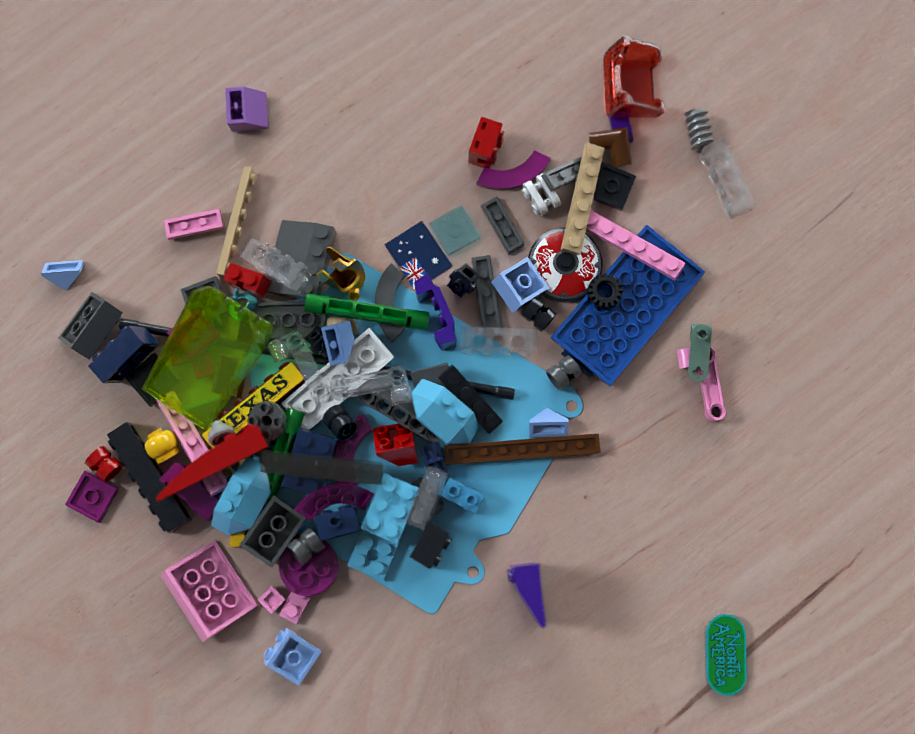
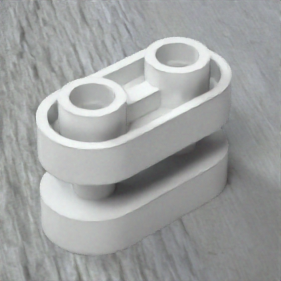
[521,173,561,216]

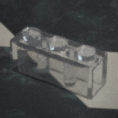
[405,466,449,530]

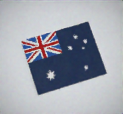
[384,221,452,290]

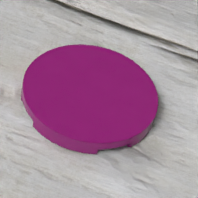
[279,538,338,597]

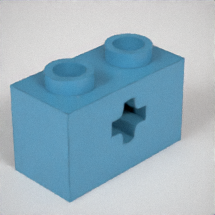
[440,478,484,514]

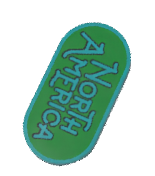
[705,614,747,696]

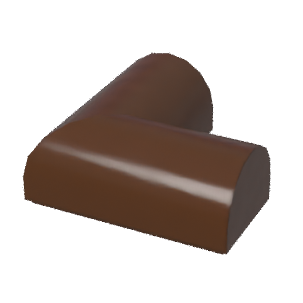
[589,127,632,167]

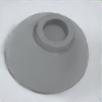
[208,420,236,446]

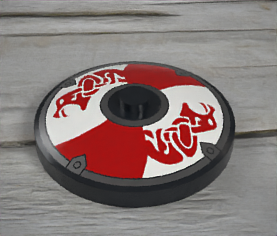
[528,227,603,303]

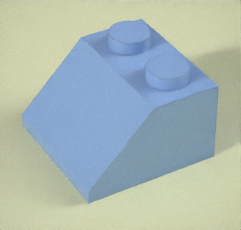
[491,257,549,313]

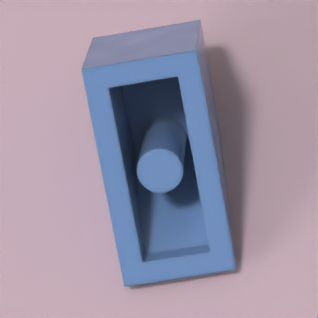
[321,321,354,365]

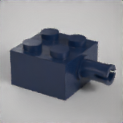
[314,504,362,541]

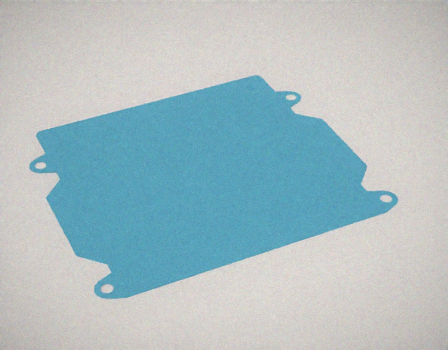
[225,252,583,614]

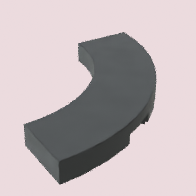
[375,263,405,343]

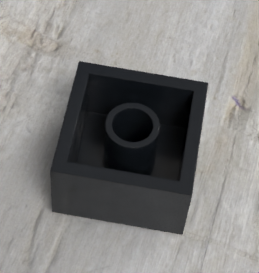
[409,522,452,569]

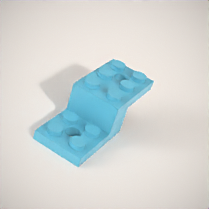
[347,473,421,581]

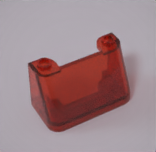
[603,36,665,118]

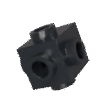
[447,263,480,297]
[304,325,328,358]

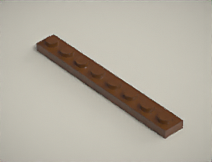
[444,433,601,465]

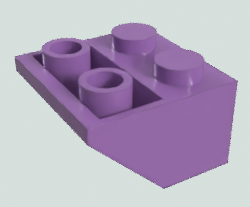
[225,87,268,132]

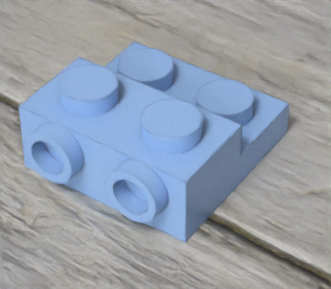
[264,628,321,686]

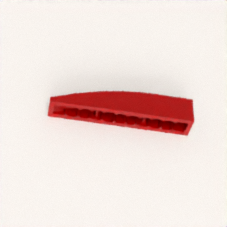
[156,424,269,502]

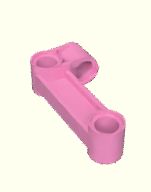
[676,347,726,422]

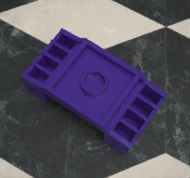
[414,274,456,350]

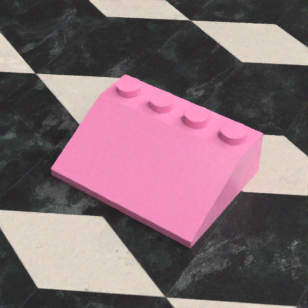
[161,540,258,642]

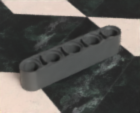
[358,381,441,443]

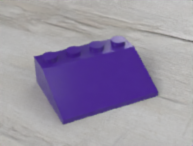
[507,562,546,628]

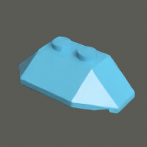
[410,379,480,444]
[211,457,271,535]

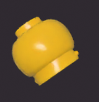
[145,428,180,464]

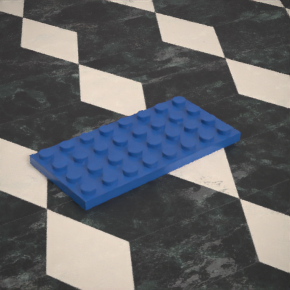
[550,224,705,387]

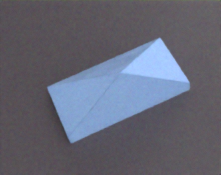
[41,260,84,290]
[529,408,569,437]

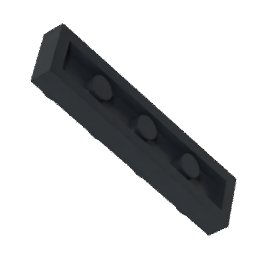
[438,364,503,434]

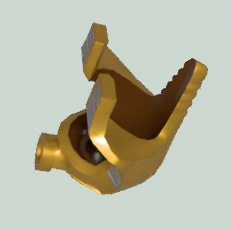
[316,247,366,301]

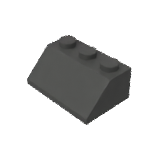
[58,292,123,359]
[239,496,306,568]

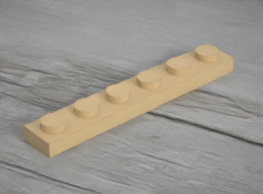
[561,142,604,255]
[216,166,256,278]

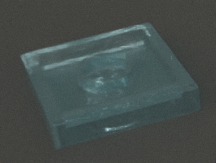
[429,205,480,256]

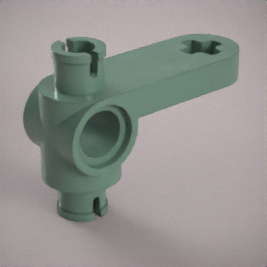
[688,323,712,382]

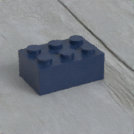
[88,326,160,383]
[282,428,338,494]

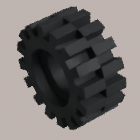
[587,273,623,310]

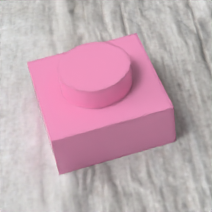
[258,585,286,614]

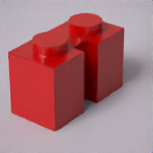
[223,263,271,298]

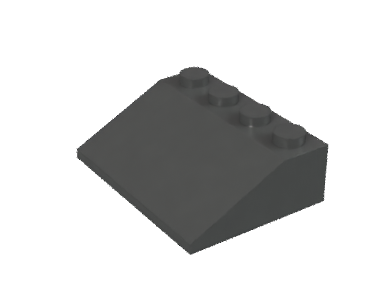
[267,220,337,301]

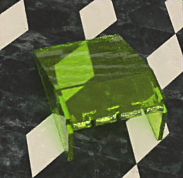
[142,286,273,431]

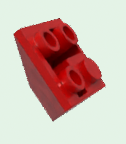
[373,423,418,467]

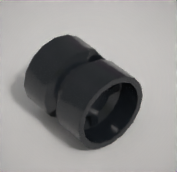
[521,296,557,332]
[322,405,358,441]

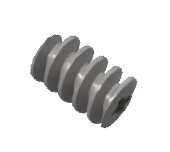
[684,109,714,151]

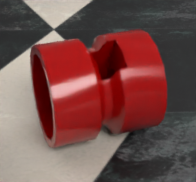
[85,446,123,483]

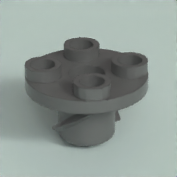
[247,401,286,441]

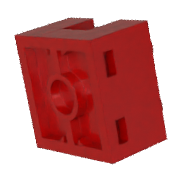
[468,116,505,169]

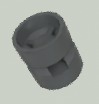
[546,355,582,391]
[287,528,325,566]

